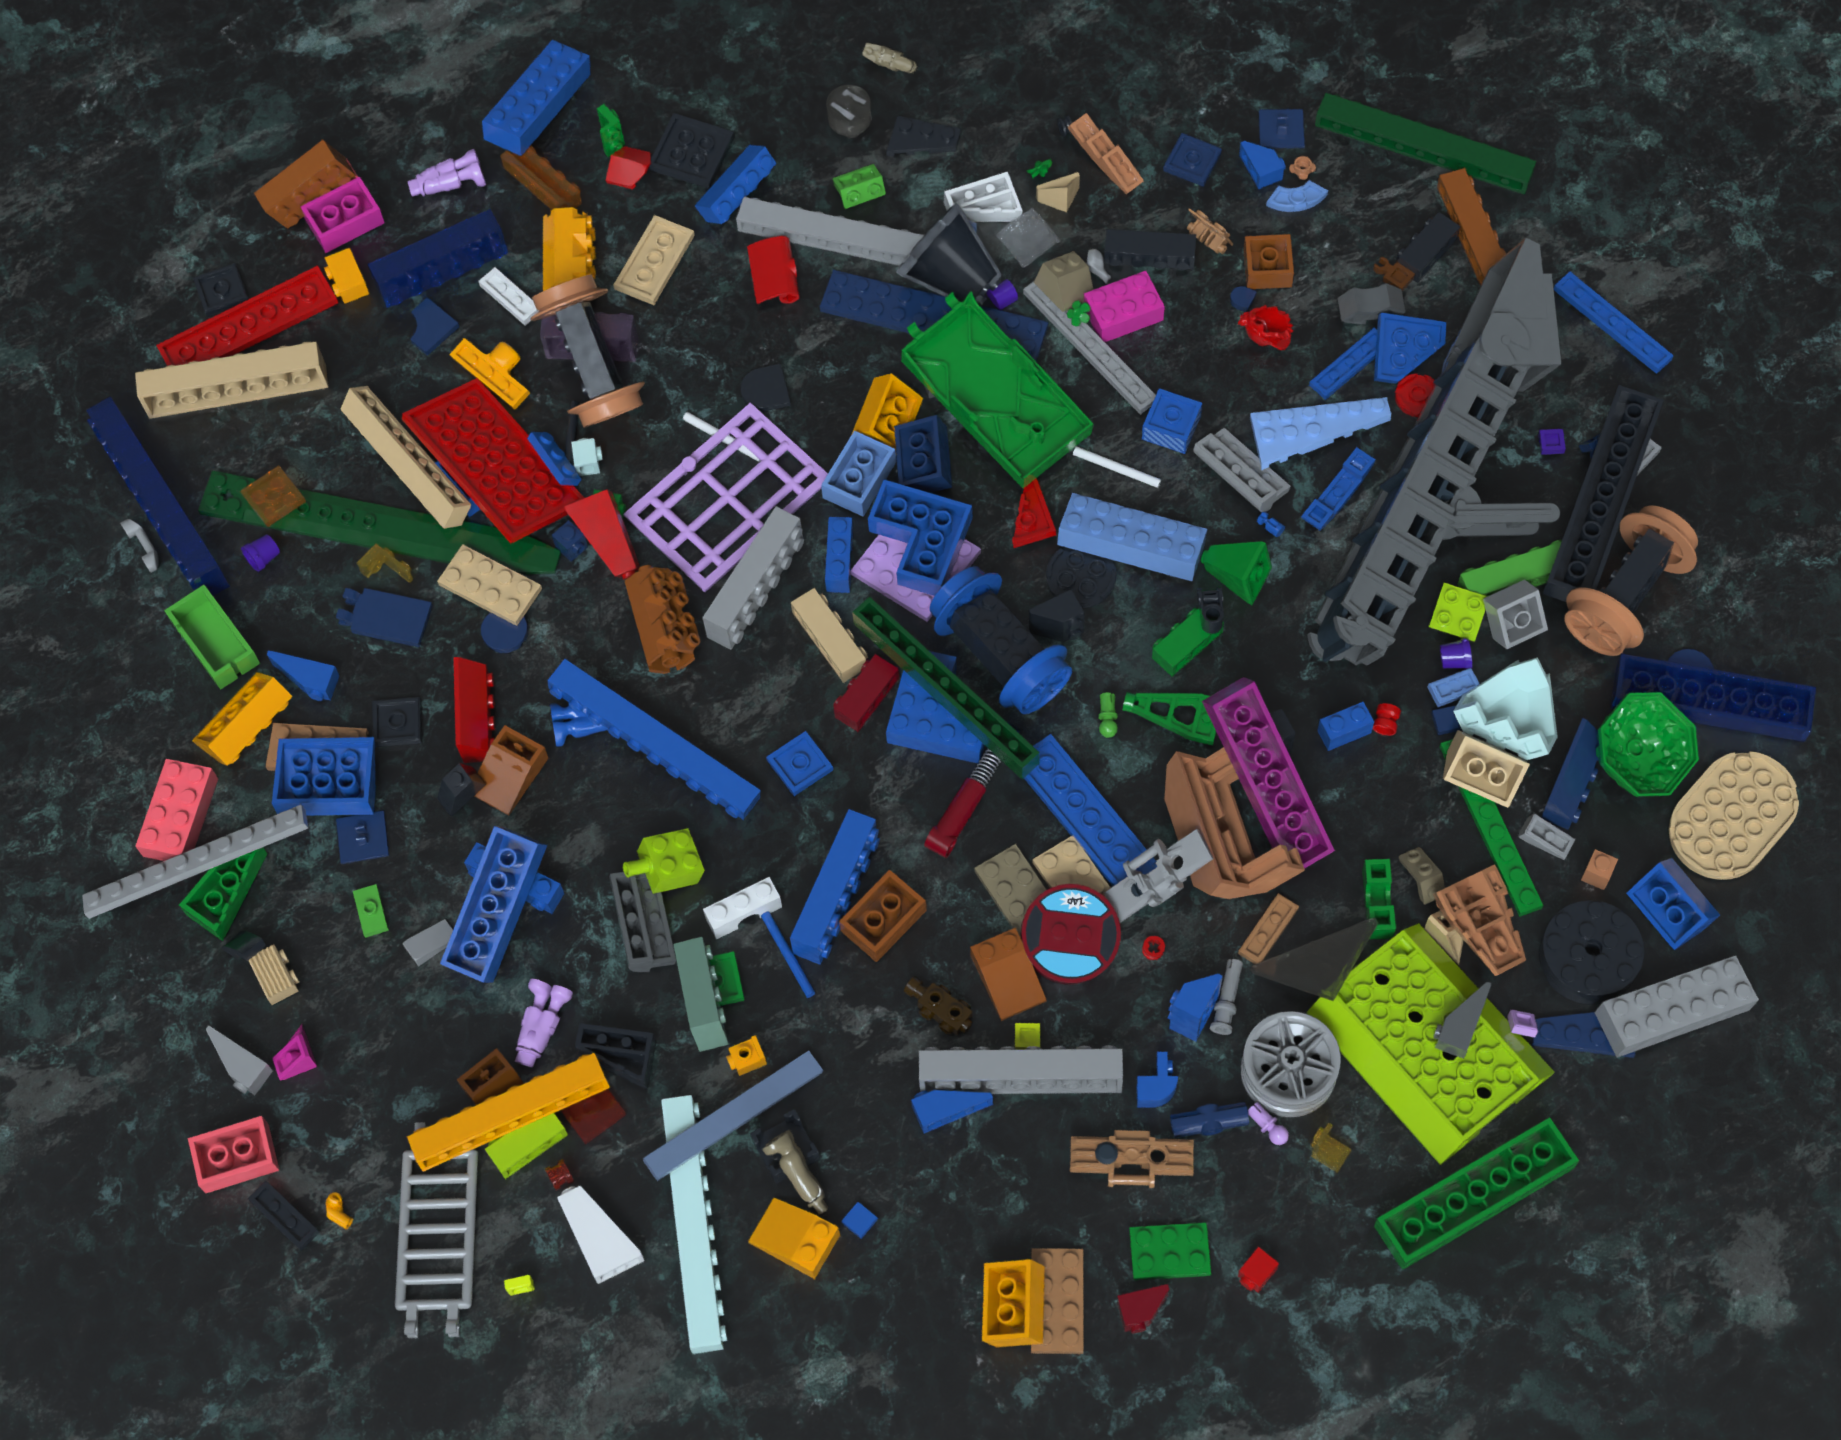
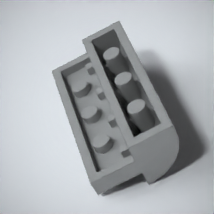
[1193,428,1291,513]

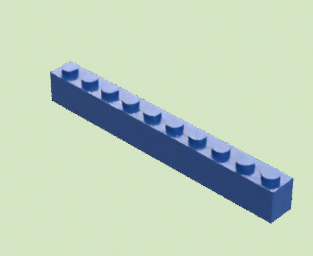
[548,659,761,820]

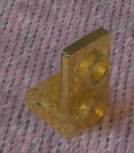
[357,544,413,583]
[1311,1123,1352,1173]

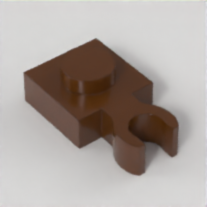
[1373,257,1415,292]

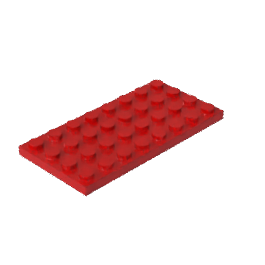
[402,378,584,544]

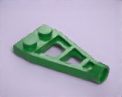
[1122,692,1216,746]

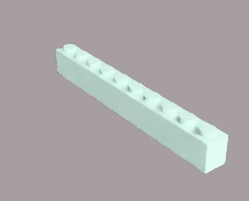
[661,1095,727,1354]

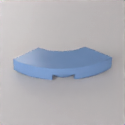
[1266,180,1328,212]

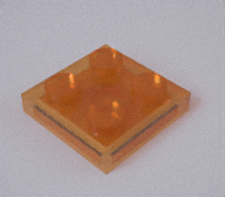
[241,466,306,527]

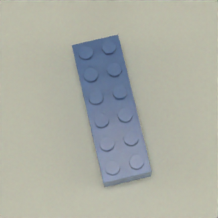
[1057,493,1207,581]

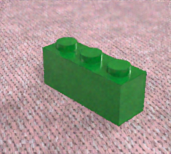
[1152,608,1224,677]

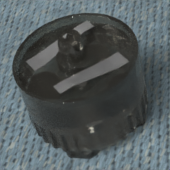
[826,85,871,139]

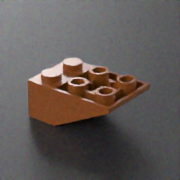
[474,725,549,816]

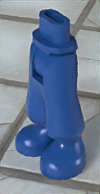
[550,703,608,747]

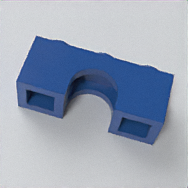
[825,517,854,593]

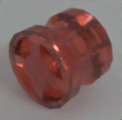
[545,1159,574,1191]

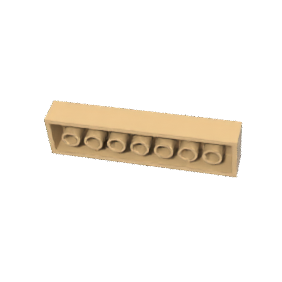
[135,342,328,419]

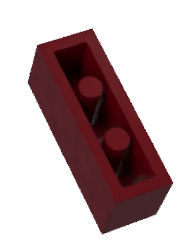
[833,654,899,732]

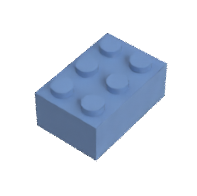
[821,430,896,517]

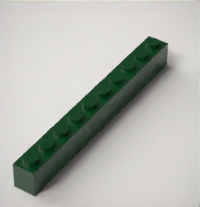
[1315,93,1536,195]
[852,597,1040,779]

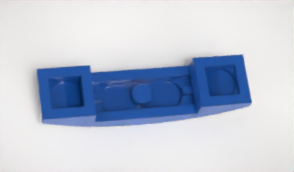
[1301,447,1376,530]

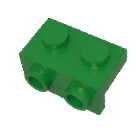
[597,104,625,157]

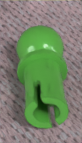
[1099,692,1118,738]

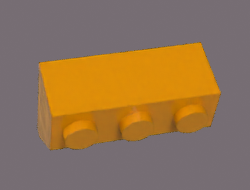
[851,373,923,453]

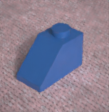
[1239,141,1285,189]

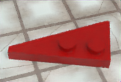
[1012,478,1057,548]

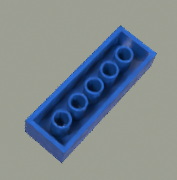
[482,40,590,156]
[790,809,880,965]
[440,826,547,983]

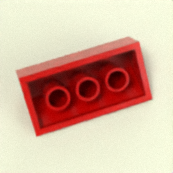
[454,657,495,763]

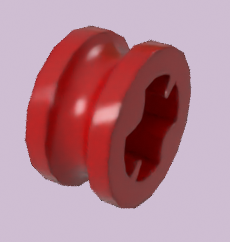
[1142,936,1165,960]

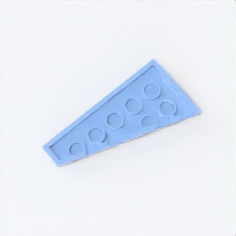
[1250,397,1391,470]

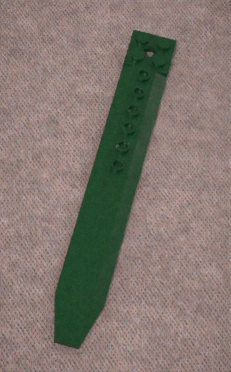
[198,471,561,575]

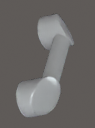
[120,519,159,573]

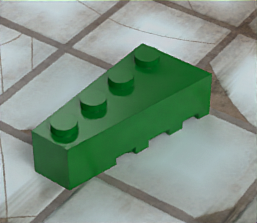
[179,847,268,941]

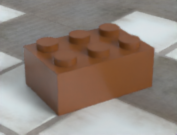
[839,870,927,962]

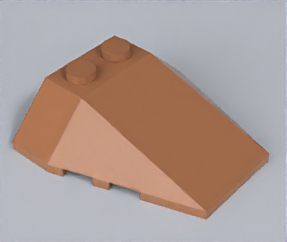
[1432,864,1526,976]

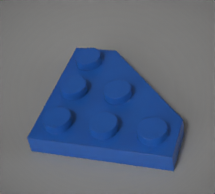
[1374,313,1446,384]

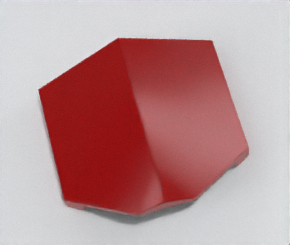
[606,146,651,189]

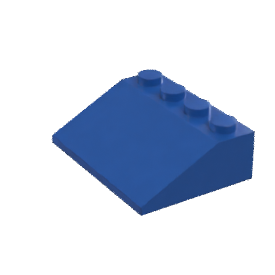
[272,737,376,816]

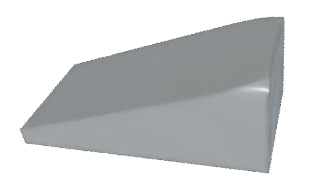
[1518,813,1575,860]
[402,919,453,967]

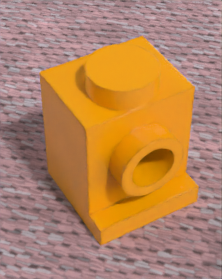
[726,1035,767,1076]

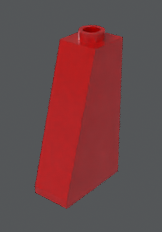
[564,490,640,580]

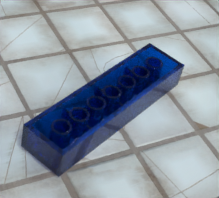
[1611,654,1816,742]

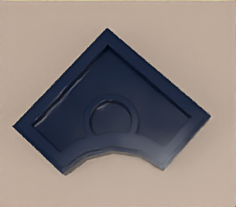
[410,297,459,356]

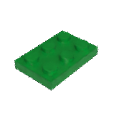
[1129,1223,1211,1280]

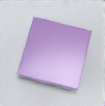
[1507,1010,1538,1037]

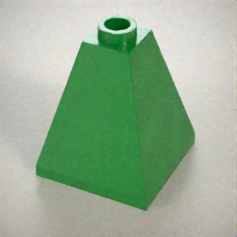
[1201,541,1272,605]

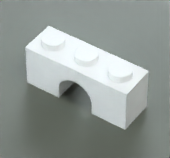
[703,877,782,939]

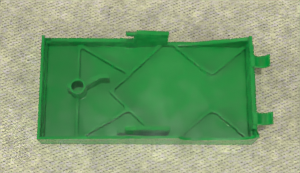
[901,292,1093,488]

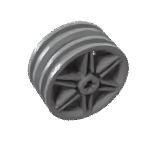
[1241,1012,1341,1117]

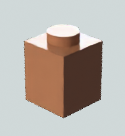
[1581,849,1618,890]

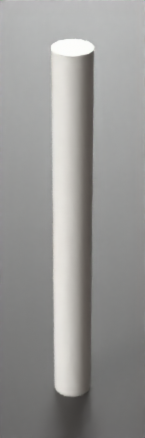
[683,412,760,462]
[1073,446,1161,488]

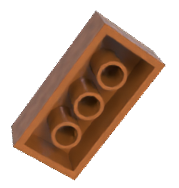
[254,140,356,229]

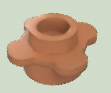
[1289,156,1316,180]

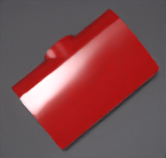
[747,236,799,304]

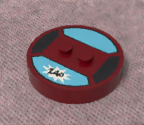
[1020,884,1121,984]

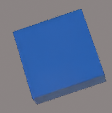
[842,1202,878,1239]

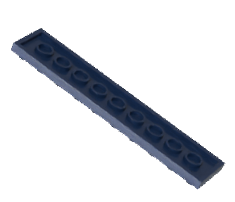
[820,270,1048,362]

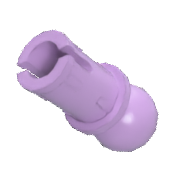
[1248,1102,1289,1145]

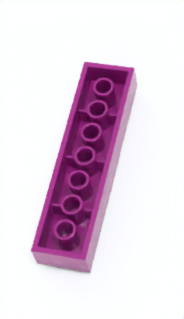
[1202,677,1335,869]

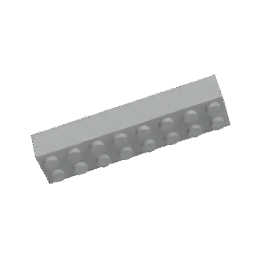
[919,1046,1123,1094]

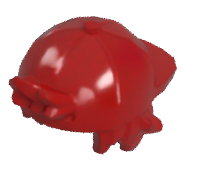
[1238,305,1293,350]

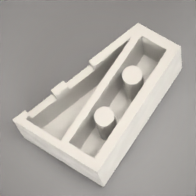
[944,172,1022,222]

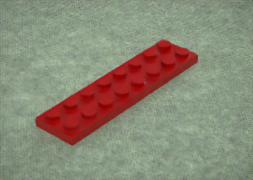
[156,266,339,366]

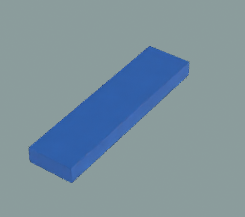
[1309,328,1377,400]

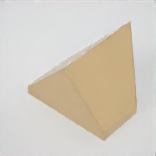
[1036,172,1080,212]
[1425,911,1464,965]

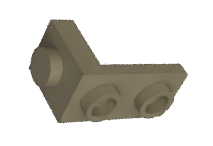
[1399,847,1445,905]

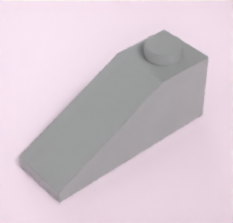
[206,1026,273,1095]

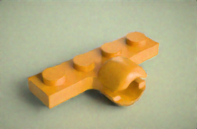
[449,338,530,410]

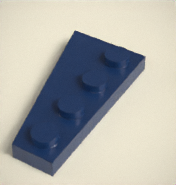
[1532,1012,1635,1058]

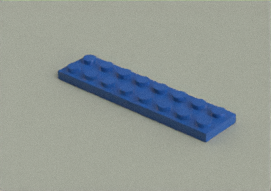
[1024,734,1158,886]

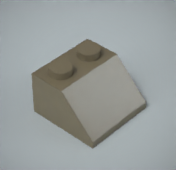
[1034,251,1093,312]

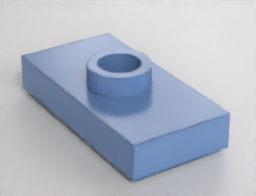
[1427,668,1479,707]

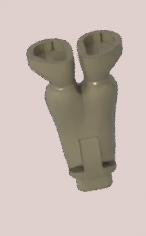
[762,1130,828,1215]

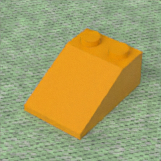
[748,1198,840,1279]

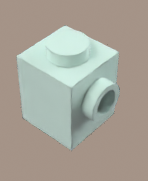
[571,438,603,476]

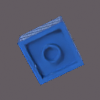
[1142,389,1202,454]

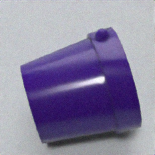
[241,534,280,572]
[1440,638,1472,669]

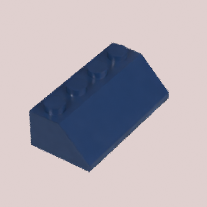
[1541,718,1599,830]

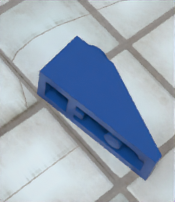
[267,650,340,701]
[911,1090,993,1133]

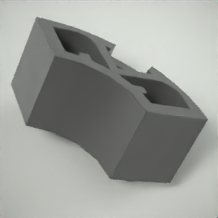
[1338,283,1406,324]

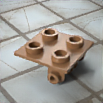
[1187,208,1233,254]

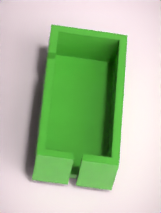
[164,585,260,690]

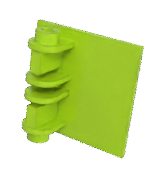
[1429,583,1488,642]

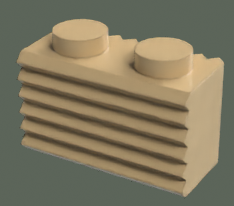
[248,945,299,1005]

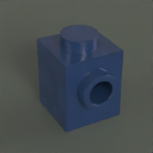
[552,520,588,562]

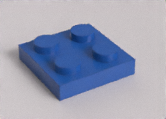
[766,731,833,796]

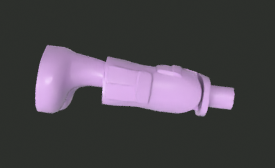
[408,149,486,197]
[515,979,573,1067]

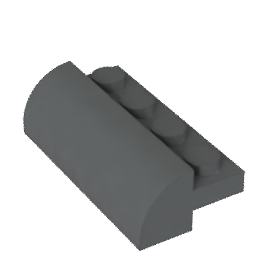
[609,872,676,972]

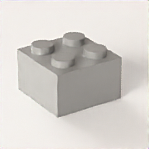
[1483,580,1548,649]

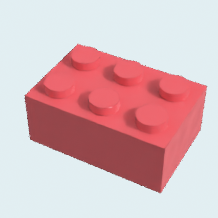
[188,1116,280,1193]

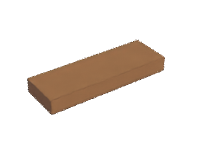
[1238,893,1299,967]

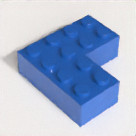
[868,479,973,596]
[886,651,985,764]

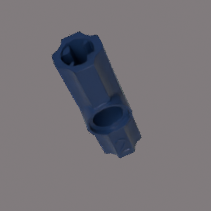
[1170,1102,1249,1138]

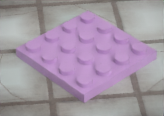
[851,535,981,622]

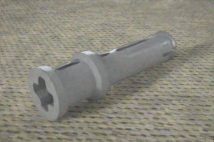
[1210,959,1243,1035]

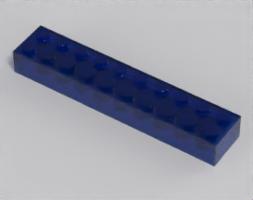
[86,397,230,596]

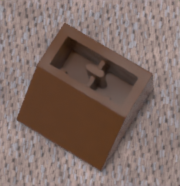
[457,1048,524,1105]

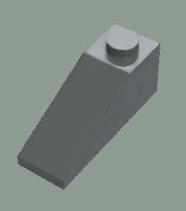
[1433,982,1492,1059]

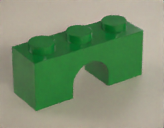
[1362,859,1396,940]

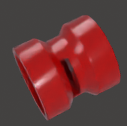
[1373,703,1401,736]

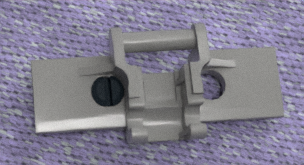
[1104,829,1214,922]

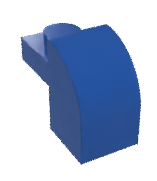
[1137,1052,1178,1108]

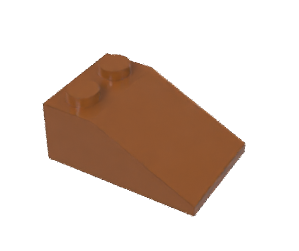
[970,928,1047,1021]

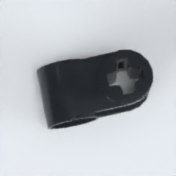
[1197,587,1224,634]

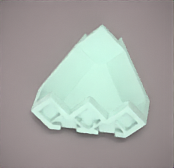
[1453,657,1557,760]

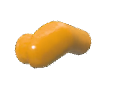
[326,1192,353,1230]

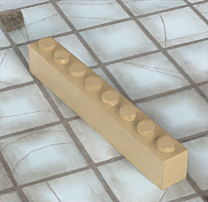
[341,386,471,529]

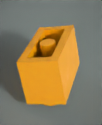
[324,248,369,304]

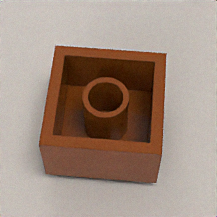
[1243,234,1294,289]

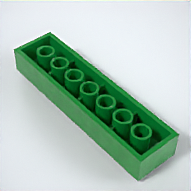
[1374,1118,1579,1270]

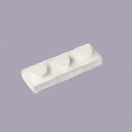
[479,268,537,325]

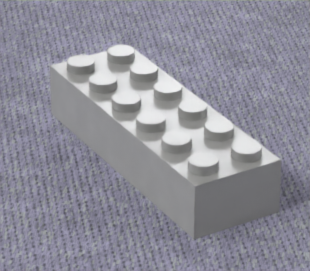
[703,507,804,650]
[1595,956,1759,1057]

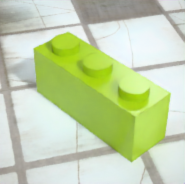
[485,1113,568,1179]

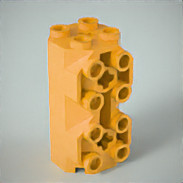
[543,207,596,291]

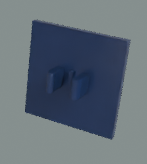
[1259,109,1304,148]
[336,811,389,864]

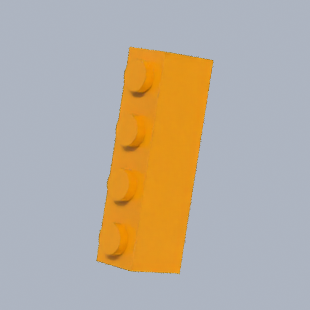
[192,672,292,766]

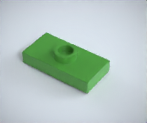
[353,884,389,938]

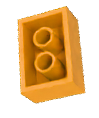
[982,1259,1045,1347]

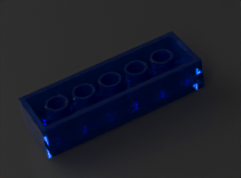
[368,209,508,308]

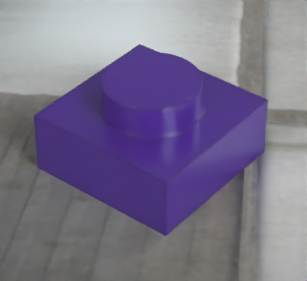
[1538,429,1566,455]

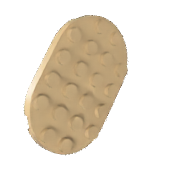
[1669,751,1799,880]

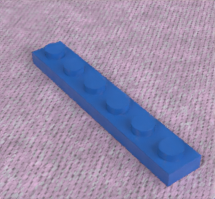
[1553,272,1674,374]

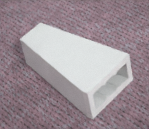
[557,1186,644,1284]

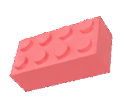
[136,759,218,861]

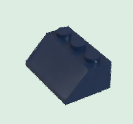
[894,415,952,493]

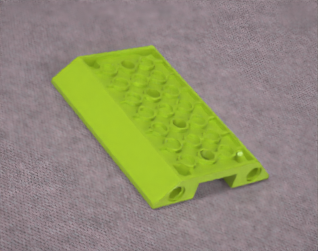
[1306,924,1554,1166]

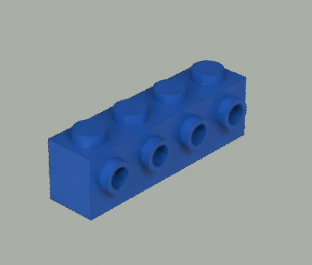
[695,145,776,224]
[464,842,564,914]

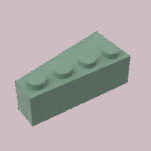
[673,937,729,1052]

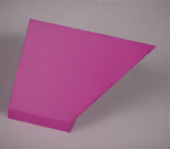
[272,1024,317,1080]

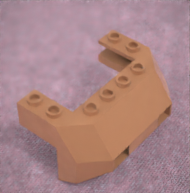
[1164,747,1305,899]

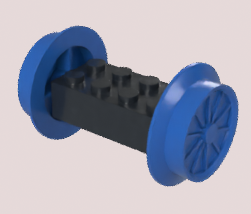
[929,566,1072,714]

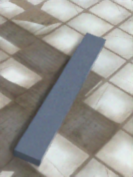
[643,1051,823,1181]

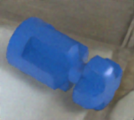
[1257,512,1285,537]

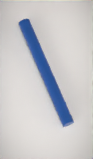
[761,911,815,998]

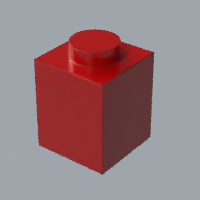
[1238,1247,1279,1292]

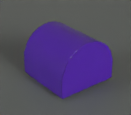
[987,279,1018,310]

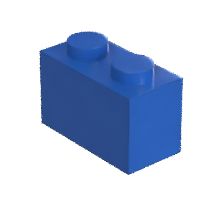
[1318,702,1374,751]

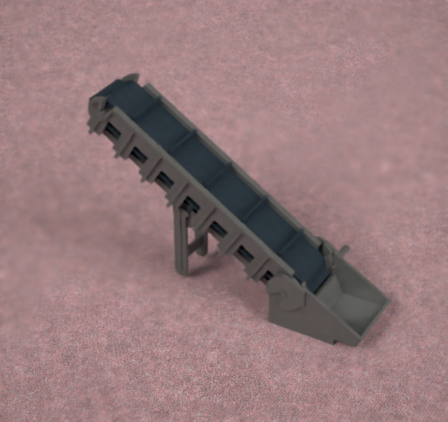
[1307,238,1561,666]

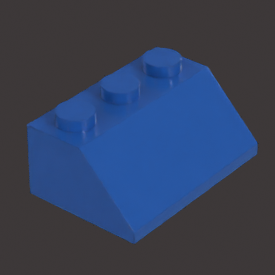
[1627,858,1720,950]
[1168,974,1223,1042]

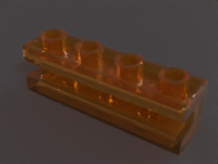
[501,145,582,210]

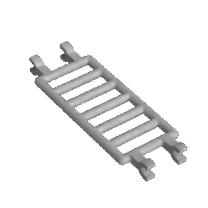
[395,1123,478,1338]

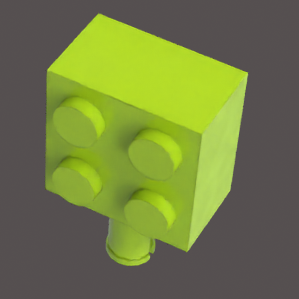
[623,828,705,894]

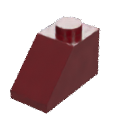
[1117,1284,1169,1333]

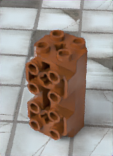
[625,565,700,674]

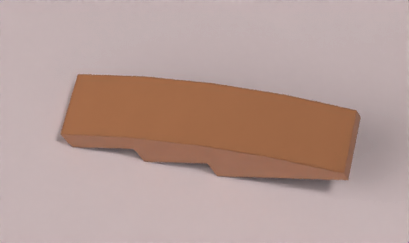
[1067,113,1144,194]

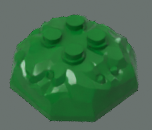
[1596,692,1699,797]

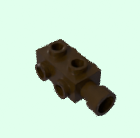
[903,976,973,1036]

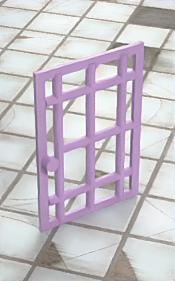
[624,403,828,592]

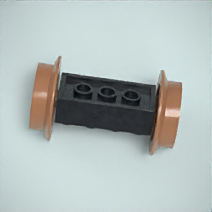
[530,275,645,428]
[1565,506,1698,656]

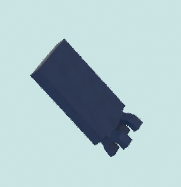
[336,588,433,647]

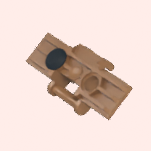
[1070,1130,1193,1188]

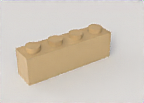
[791,588,868,683]

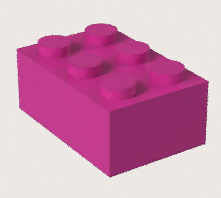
[301,177,384,253]
[1084,271,1165,342]

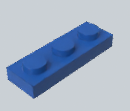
[527,432,582,486]

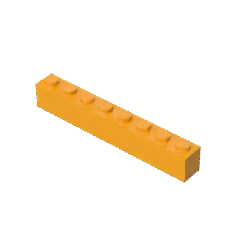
[407,1053,610,1171]

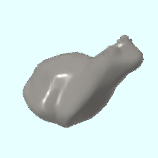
[1087,249,1111,283]

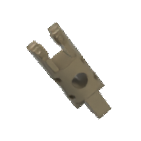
[862,43,918,73]

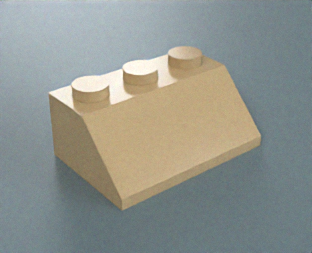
[1443,730,1530,808]

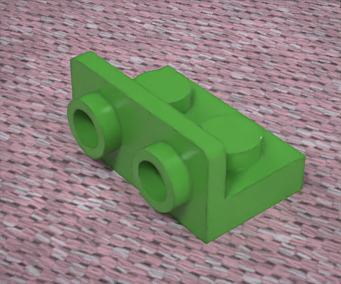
[833,164,886,208]

